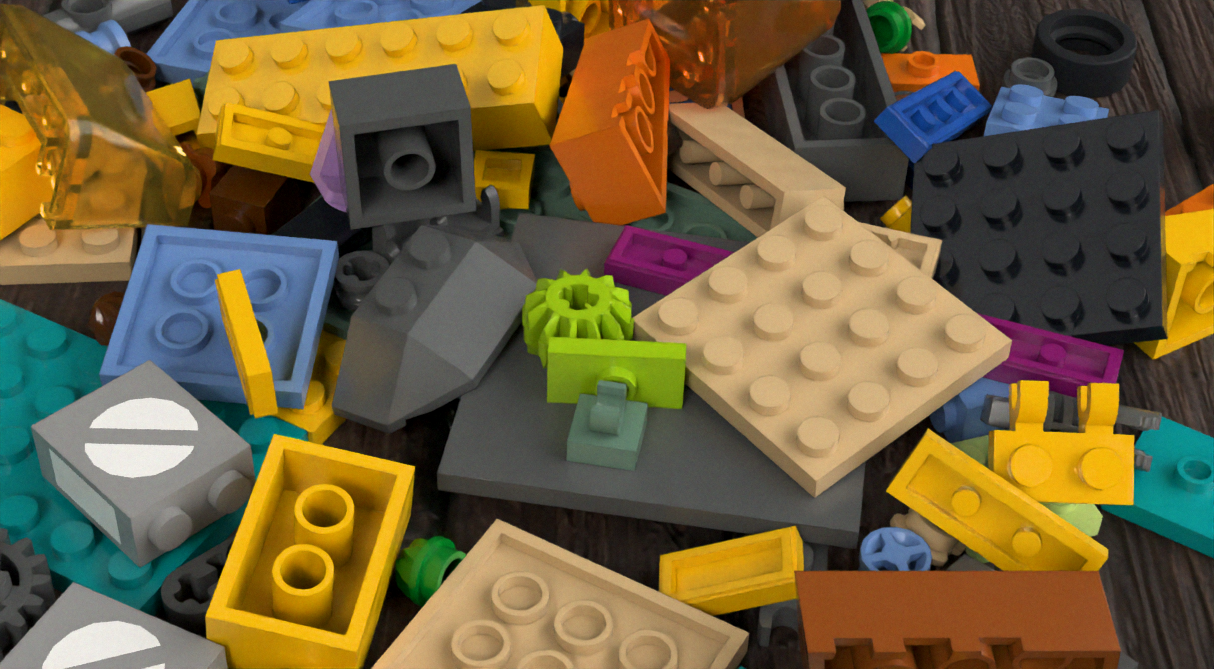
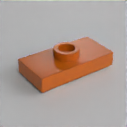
[880,51,980,100]

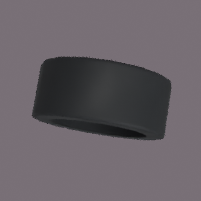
[1031,8,1137,98]

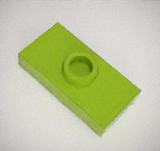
[547,337,686,409]

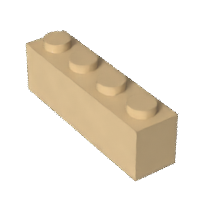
[667,101,846,237]

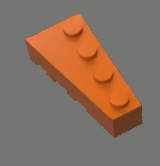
[549,18,670,226]

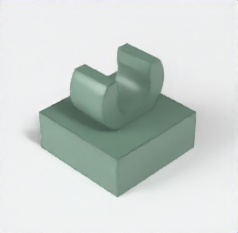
[566,380,648,471]

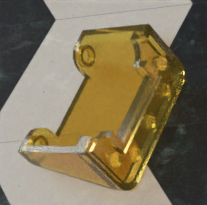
[0,4,202,230]

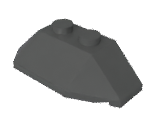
[332,225,537,434]

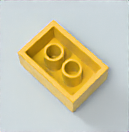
[205,434,415,669]

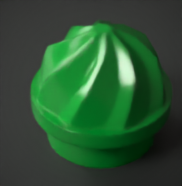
[866,1,912,54]
[395,536,466,607]

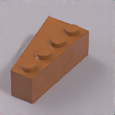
[794,570,1121,669]

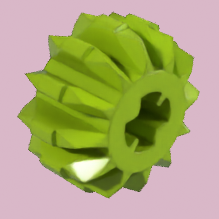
[522,268,634,369]

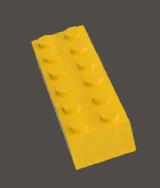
[196,5,563,172]

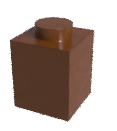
[209,165,301,235]

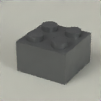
[329,64,476,230]

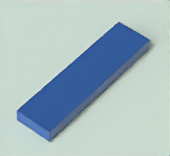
[874,71,993,163]

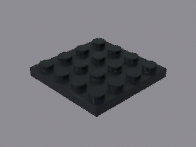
[910,110,1168,345]

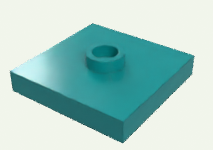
[1100,417,1214,558]

